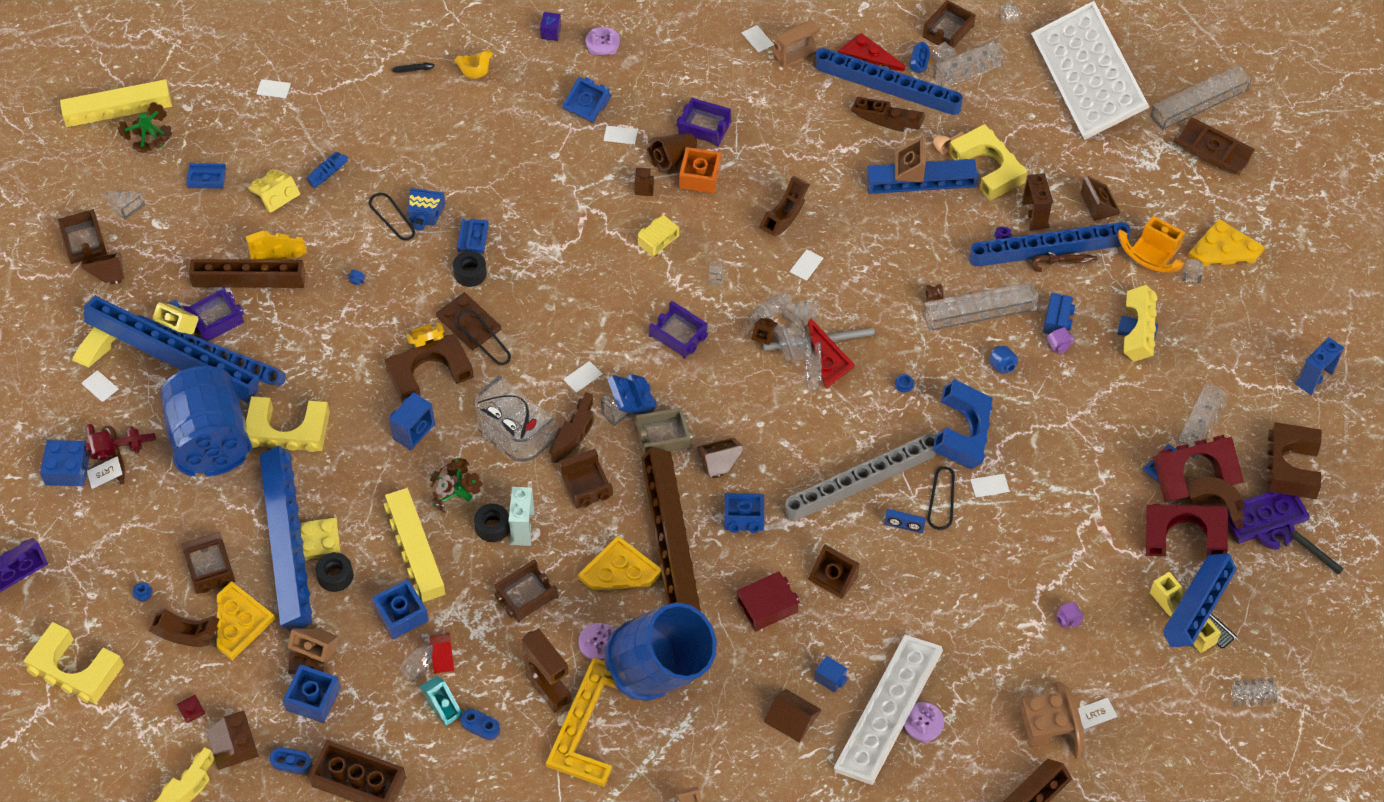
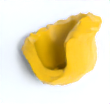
[454,50,493,79]

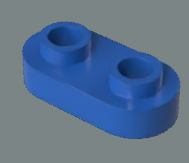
[910,41,930,73]
[461,709,500,740]
[270,747,312,774]

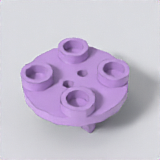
[585,27,620,55]
[579,623,615,661]
[903,702,944,743]

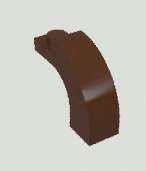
[759,176,810,236]
[1186,477,1246,529]
[149,609,220,647]

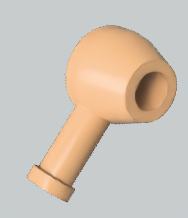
[933,132,964,155]

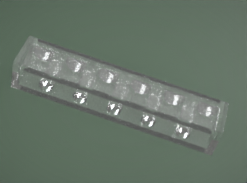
[1150,65,1252,130]
[923,282,1039,331]

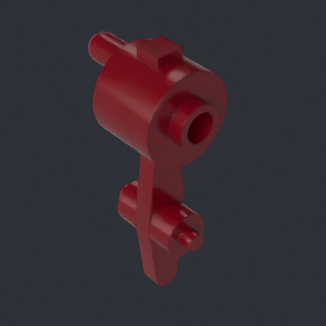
[85,424,156,460]

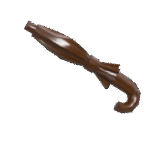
[1032,252,1097,272]
[100,426,125,484]

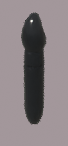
[392,62,435,73]

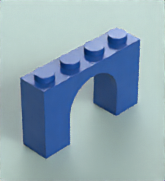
[933,379,993,470]

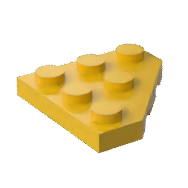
[1187,219,1265,266]
[245,230,307,260]
[578,536,662,590]
[217,581,276,661]

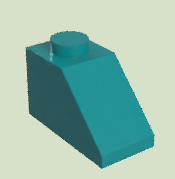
[419,676,462,726]

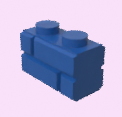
[1043,293,1076,334]

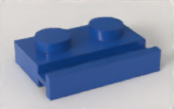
[186,163,226,189]
[457,219,489,254]

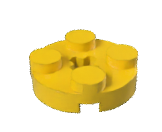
[406,323,444,347]

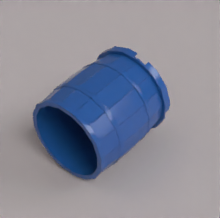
[160,366,252,477]
[604,602,717,701]

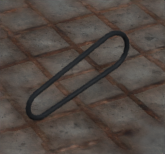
[369,193,415,241]
[456,309,511,365]
[927,466,955,530]

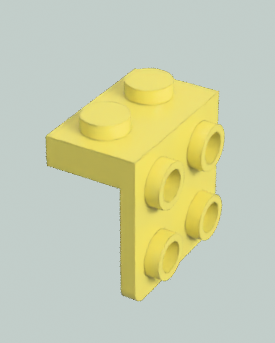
[248,170,300,213]

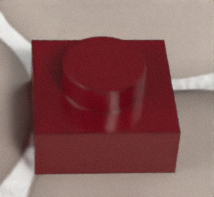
[177,695,205,724]

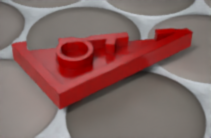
[838,33,906,72]
[807,319,855,389]

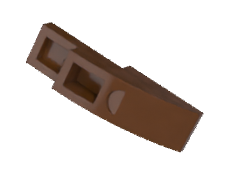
[851,97,925,132]
[549,392,594,463]

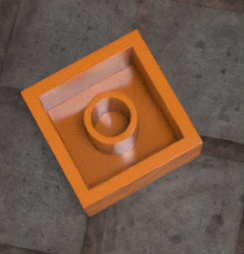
[679,147,721,194]

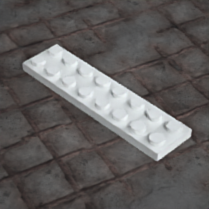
[834,635,943,785]

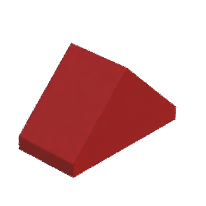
[430,633,455,674]

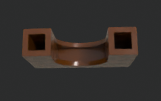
[385,333,474,403]
[1266,422,1322,500]
[521,628,571,713]

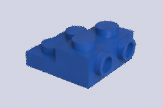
[562,77,612,123]
[608,374,657,415]
[724,493,764,533]

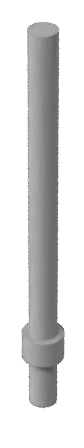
[763,328,875,351]

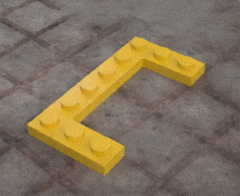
[546,657,617,788]

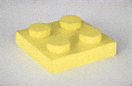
[300,517,341,561]

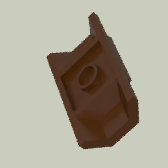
[1174,117,1255,175]

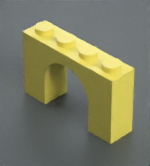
[948,124,1027,201]
[246,396,330,452]
[24,622,124,705]

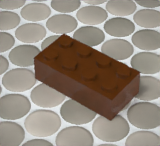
[308,740,406,802]

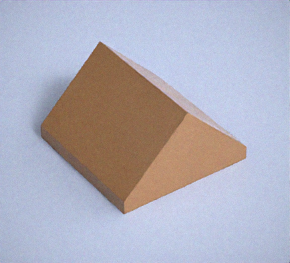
[895,136,925,182]

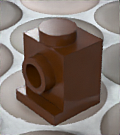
[635,168,654,196]
[751,318,778,345]

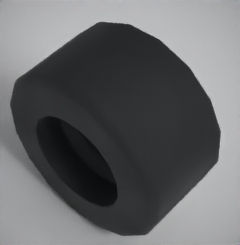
[453,251,487,287]
[474,503,510,542]
[316,552,354,592]

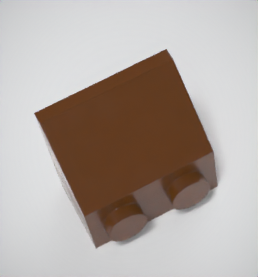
[207,710,259,770]

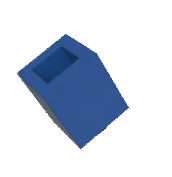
[814,656,848,693]

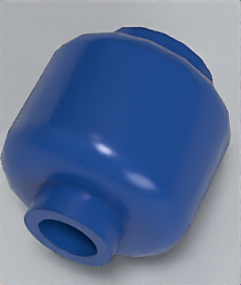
[990,346,1018,374]

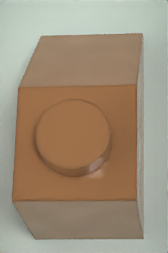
[287,628,339,662]

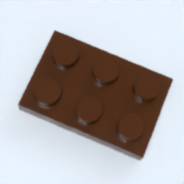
[436,292,501,351]

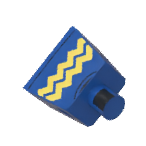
[408,188,446,231]

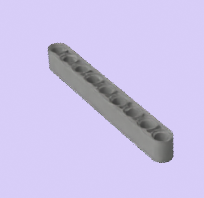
[785,433,937,521]

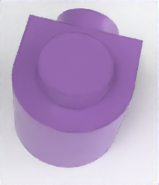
[1047,327,1074,353]
[1056,602,1084,629]

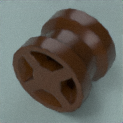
[925,284,944,304]

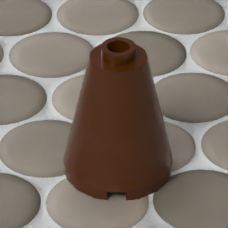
[647,133,697,173]

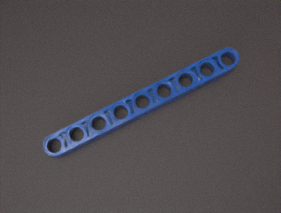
[815,48,963,115]
[969,222,1131,266]
[138,315,286,386]

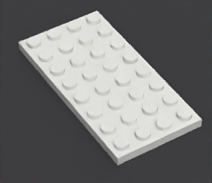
[1031,1,1149,140]

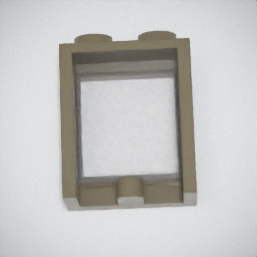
[636,407,693,455]

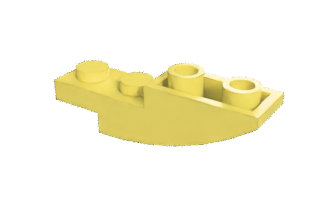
[153,747,215,802]

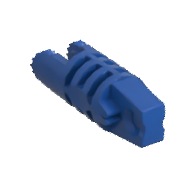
[307,151,348,188]

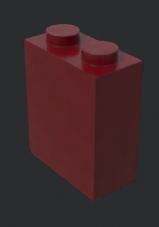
[736,571,800,632]

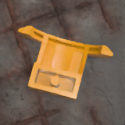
[1118,216,1186,273]

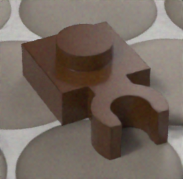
[288,652,325,674]

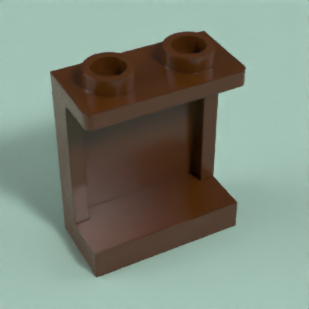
[559,449,613,509]

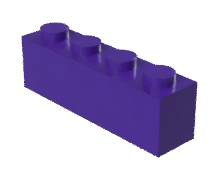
[0,538,48,592]

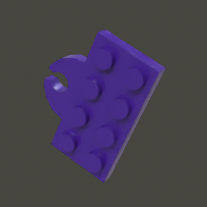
[1226,492,1310,550]

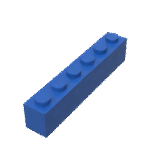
[867,159,978,194]
[1163,553,1237,647]

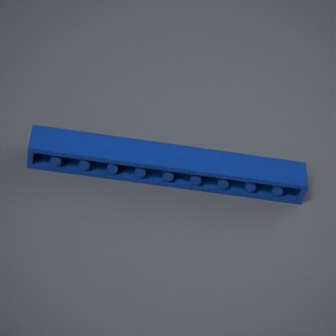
[84,295,259,403]
[260,446,312,631]

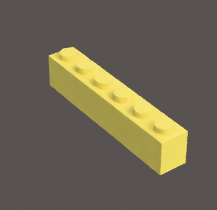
[60,80,172,127]
[383,488,446,602]

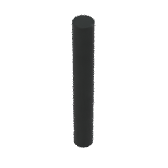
[1291,530,1344,575]

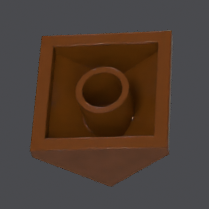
[1081,175,1121,221]
[808,544,860,599]
[764,689,821,743]

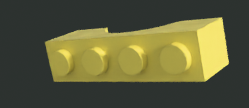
[1124,285,1157,362]
[1150,572,1221,653]

